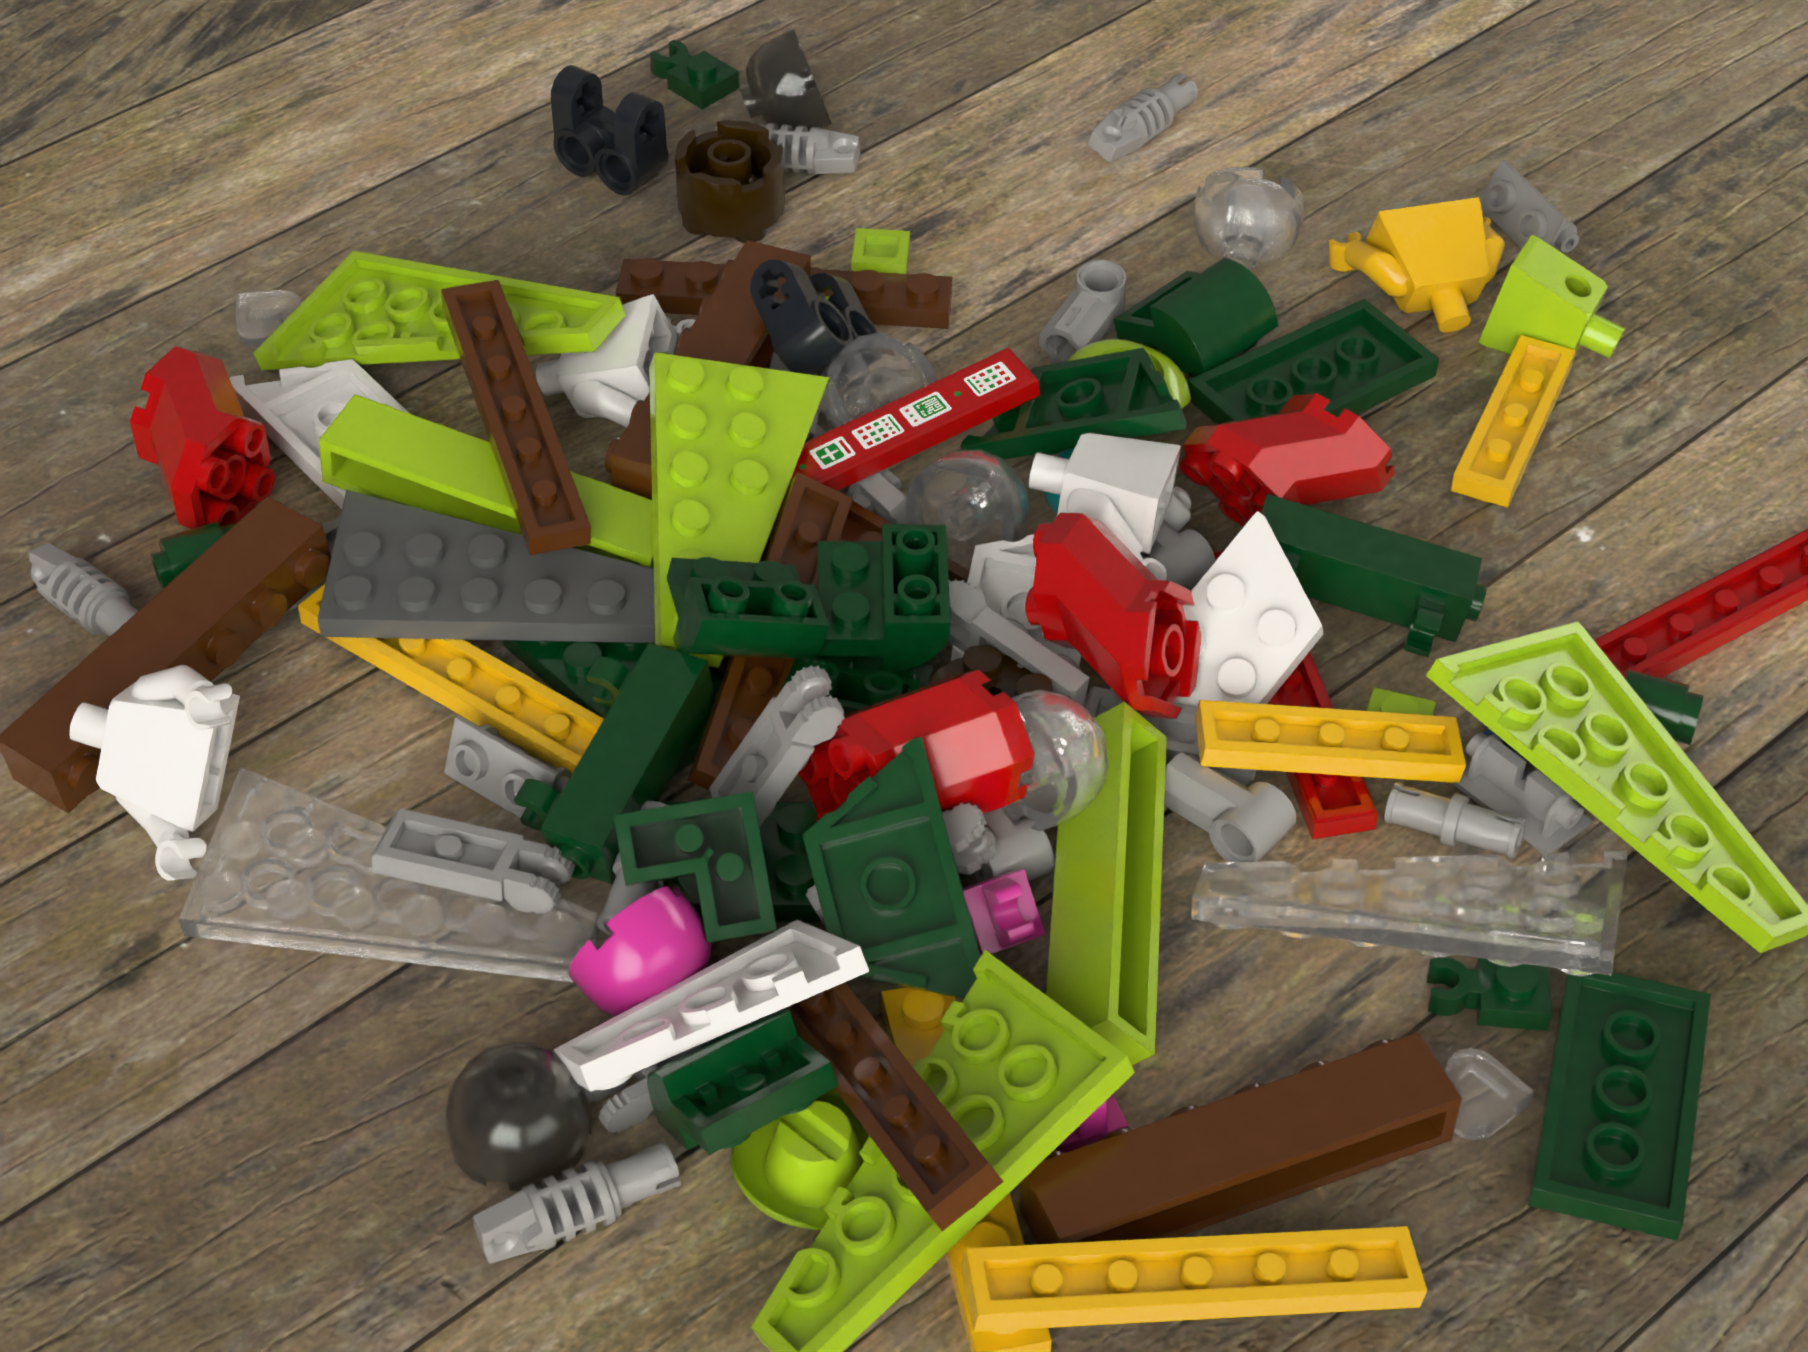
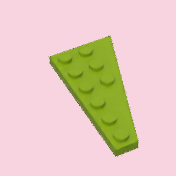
[254,251,626,371]
[649,352,829,668]
[1426,621,1808,953]
[751,950,1135,1352]

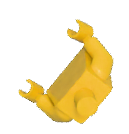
[1328,197,1505,333]

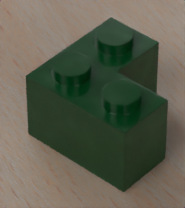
[613,791,777,943]

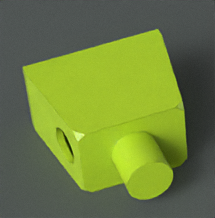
[1478,234,1626,359]

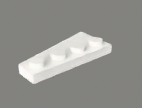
[553,920,869,1092]

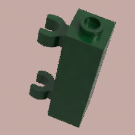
[1261,494,1487,657]
[514,643,716,884]

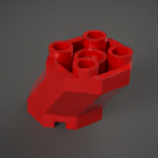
[130,346,275,529]
[1178,393,1395,526]
[1025,513,1202,719]
[798,670,1035,822]

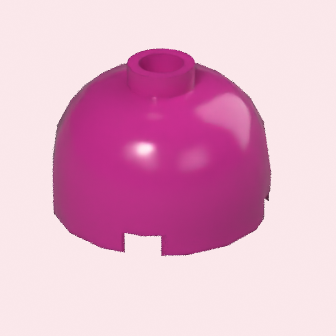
[569,886,712,1016]

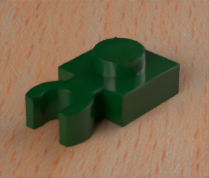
[649,40,740,109]
[1426,953,1552,1031]

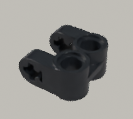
[551,65,669,196]
[750,259,884,386]

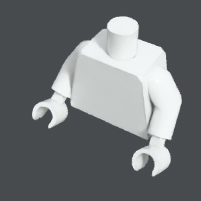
[536,294,696,428]
[1029,433,1191,581]
[70,665,240,880]

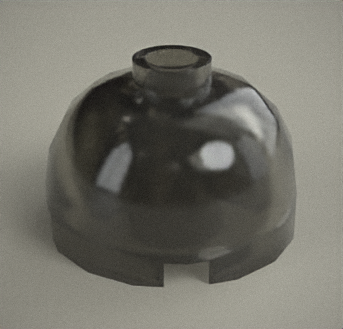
[740,29,832,131]
[445,1042,593,1191]

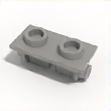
[1480,160,1579,253]
[444,716,572,818]
[1450,732,1592,857]

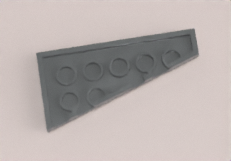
[318,490,655,643]

